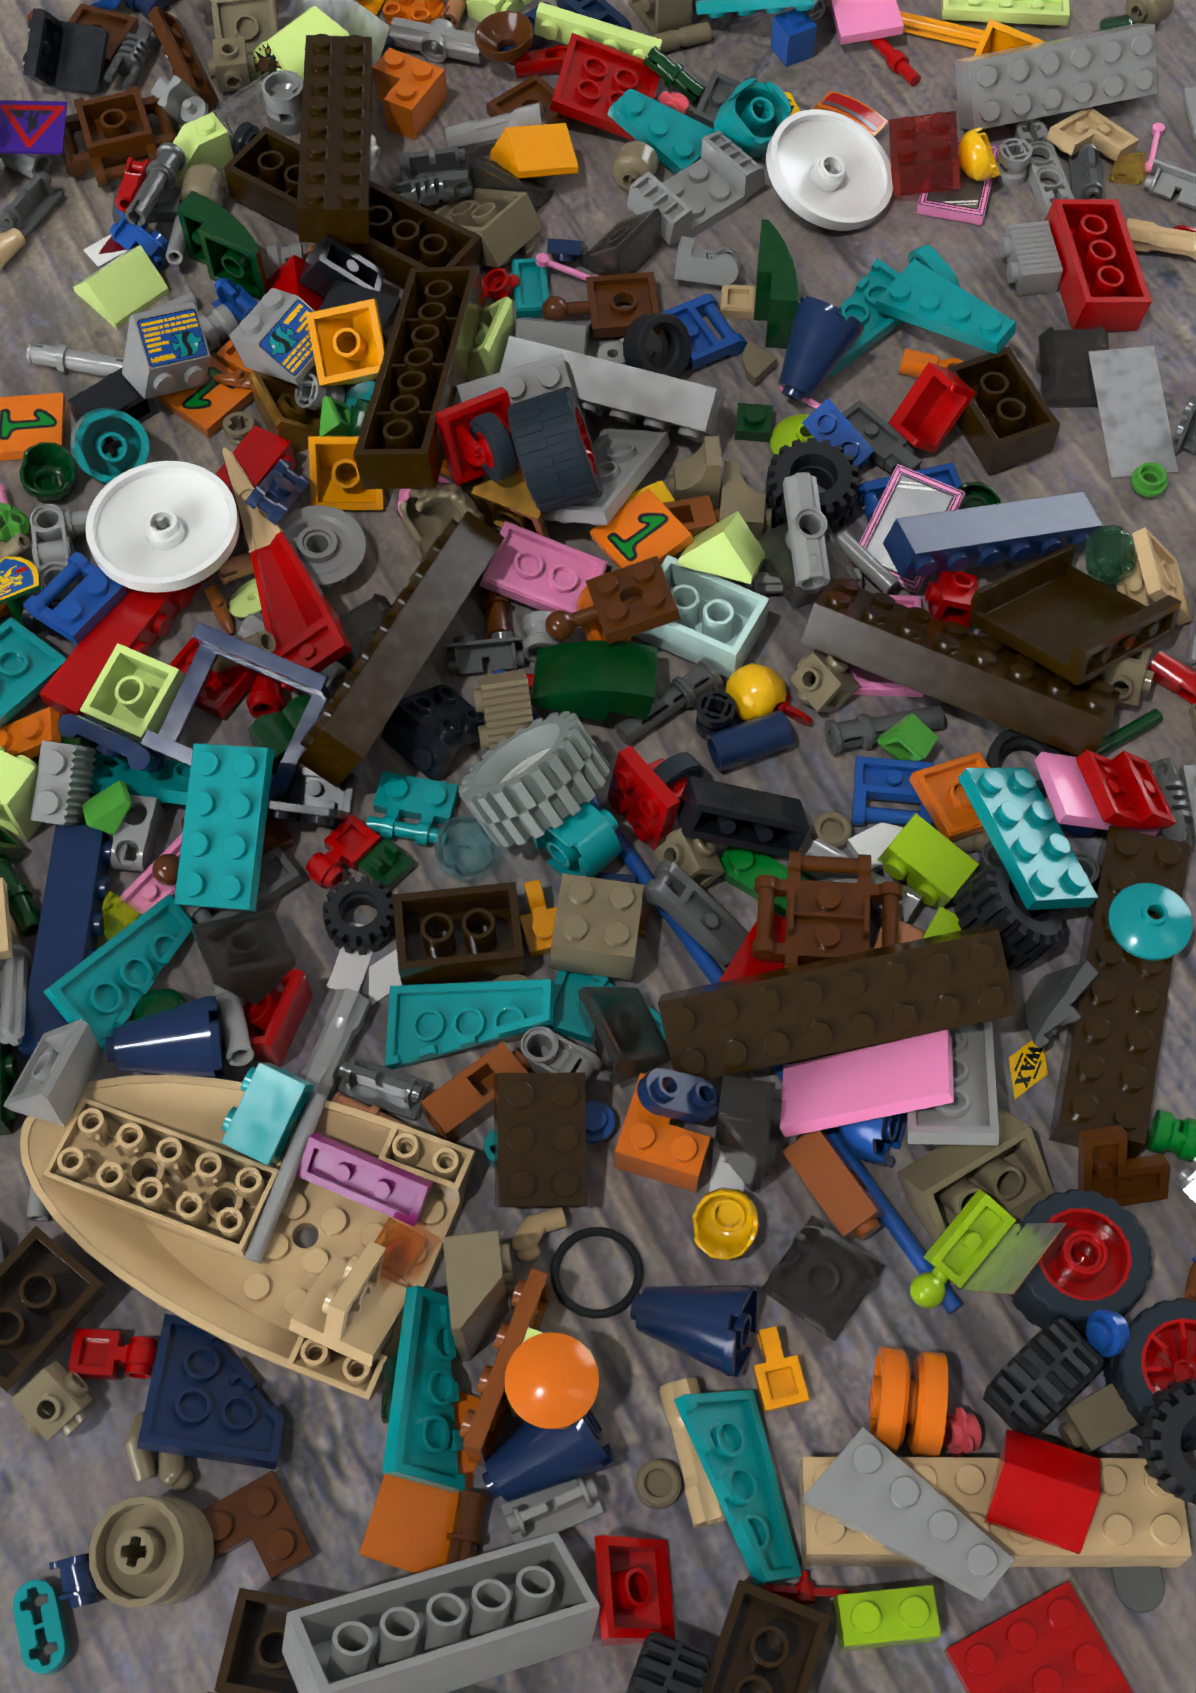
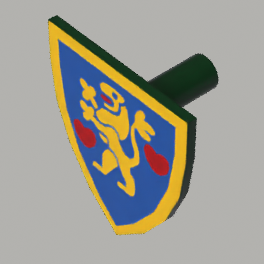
[0,556,41,626]

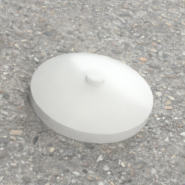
[766,109,894,231]
[86,461,240,593]

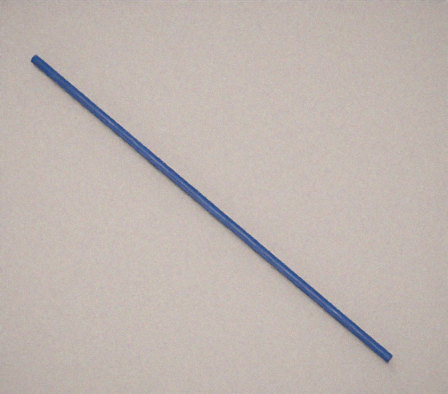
[493,669,963,1315]

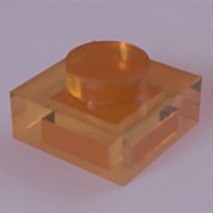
[374,1217,429,1281]

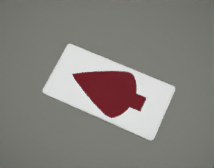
[83,234,139,267]

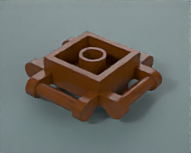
[64,85,178,187]
[751,850,903,968]

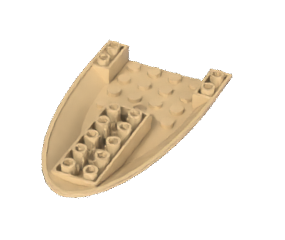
[20,1075,475,1401]

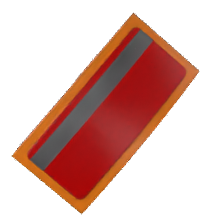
[813,91,888,138]

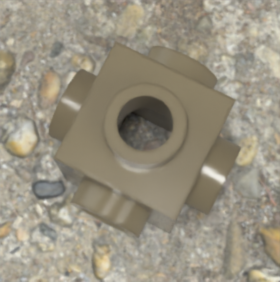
[208,36,256,92]
[1095,648,1155,706]
[789,652,860,713]
[654,828,725,891]
[10,1361,93,1441]

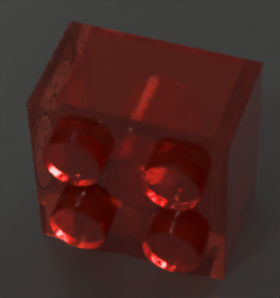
[889,111,961,197]

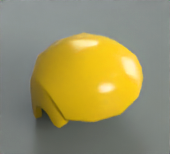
[958,127,1001,181]
[725,663,787,721]
[692,1187,759,1261]

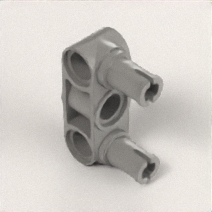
[30,504,100,601]

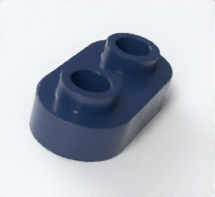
[637,1068,720,1124]

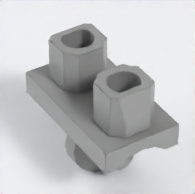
[151,75,209,127]

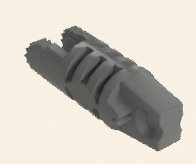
[104,21,154,91]
[389,170,473,208]
[1149,757,1195,855]

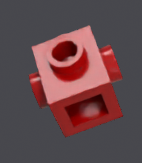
[924,571,978,630]

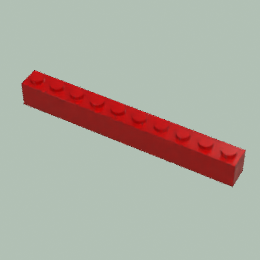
[39,425,296,718]

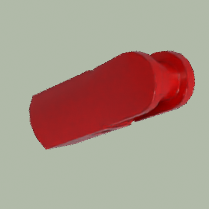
[514,45,567,78]
[115,157,152,212]
[1147,650,1196,705]

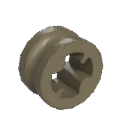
[223,411,255,446]

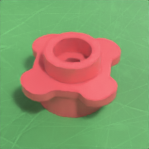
[658,91,689,115]
[943,1407,982,1457]

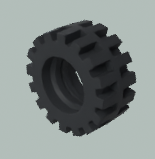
[322,876,395,955]

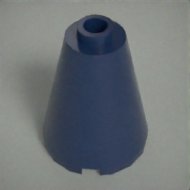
[779,296,864,402]
[105,995,224,1079]
[630,1285,759,1377]
[482,1409,616,1502]

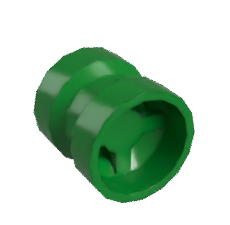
[1147,1109,1196,1162]

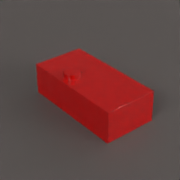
[1045,199,1152,332]

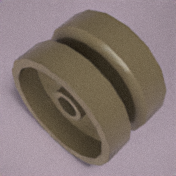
[89,1496,214,1608]

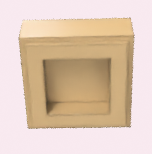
[720,284,756,320]

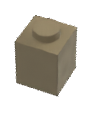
[1057,1383,1138,1455]

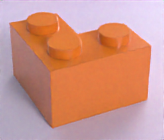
[373,48,448,140]
[614,1073,711,1193]

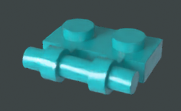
[366,771,459,846]

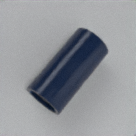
[706,710,793,772]

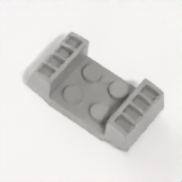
[627,130,765,245]

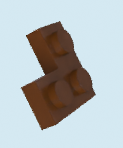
[1078,1125,1169,1206]
[201,1470,315,1581]

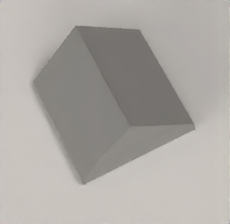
[515,317,591,355]
[3,1019,104,1127]

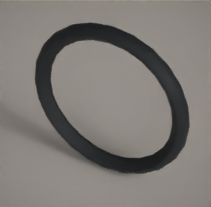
[550,1227,643,1319]

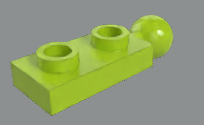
[910,1189,1016,1309]

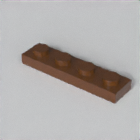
[147,5,218,111]

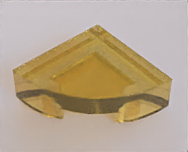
[1109,152,1146,185]

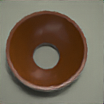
[475,11,533,64]

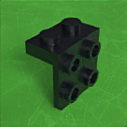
[23,8,109,94]
[380,684,485,781]
[267,764,358,827]

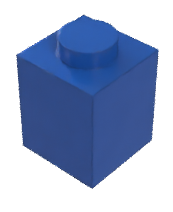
[771,8,817,67]

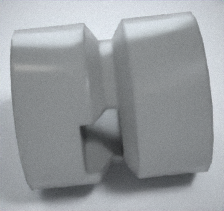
[261,70,303,136]

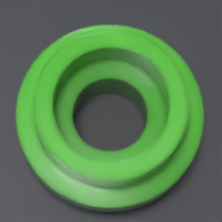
[1130,462,1168,497]

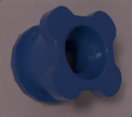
[49,1553,100,1609]

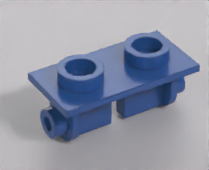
[110,209,169,270]
[212,278,258,325]
[802,398,875,470]

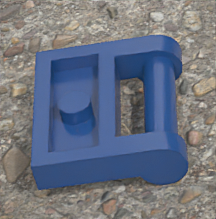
[660,294,747,370]
[23,552,128,645]
[851,756,935,826]

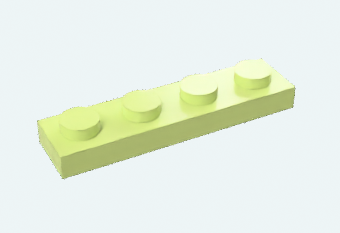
[941,0,1070,26]
[533,2,662,60]

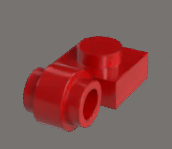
[306,814,381,890]
[67,1328,158,1380]

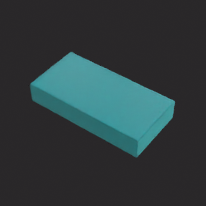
[511,258,549,319]

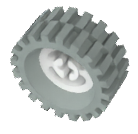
[458,711,610,847]

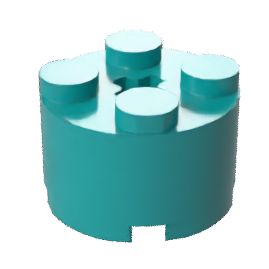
[713,78,791,159]
[70,408,150,483]
[531,802,622,878]

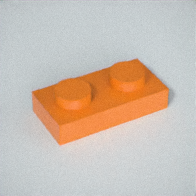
[0,707,61,759]

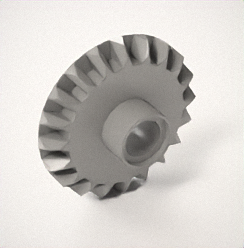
[278,505,366,588]

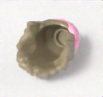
[398,475,484,561]

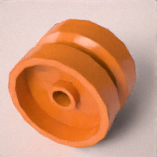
[868,1346,948,1457]

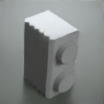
[999,221,1063,296]
[31,741,97,825]

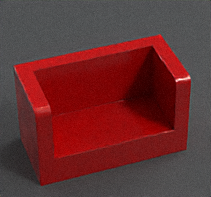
[888,362,976,453]

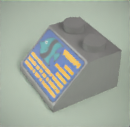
[229,288,315,385]
[122,302,210,399]

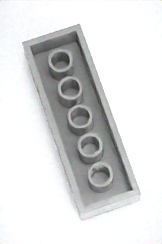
[954,23,1158,130]
[500,335,725,443]
[282,1532,600,1693]

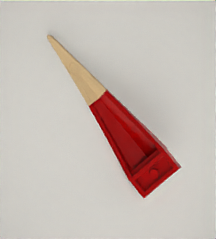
[222,448,352,692]

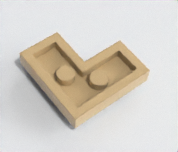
[1046,107,1139,162]

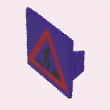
[0,100,67,155]

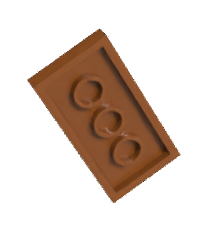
[459,1268,551,1468]

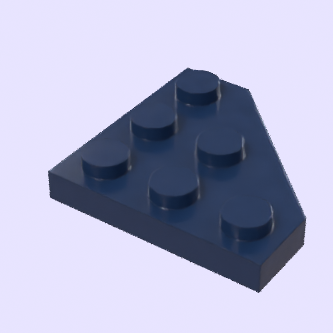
[137,1314,284,1470]

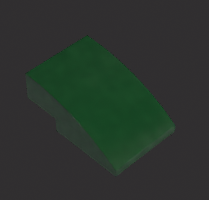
[177,191,269,301]
[753,219,799,349]
[530,640,658,722]

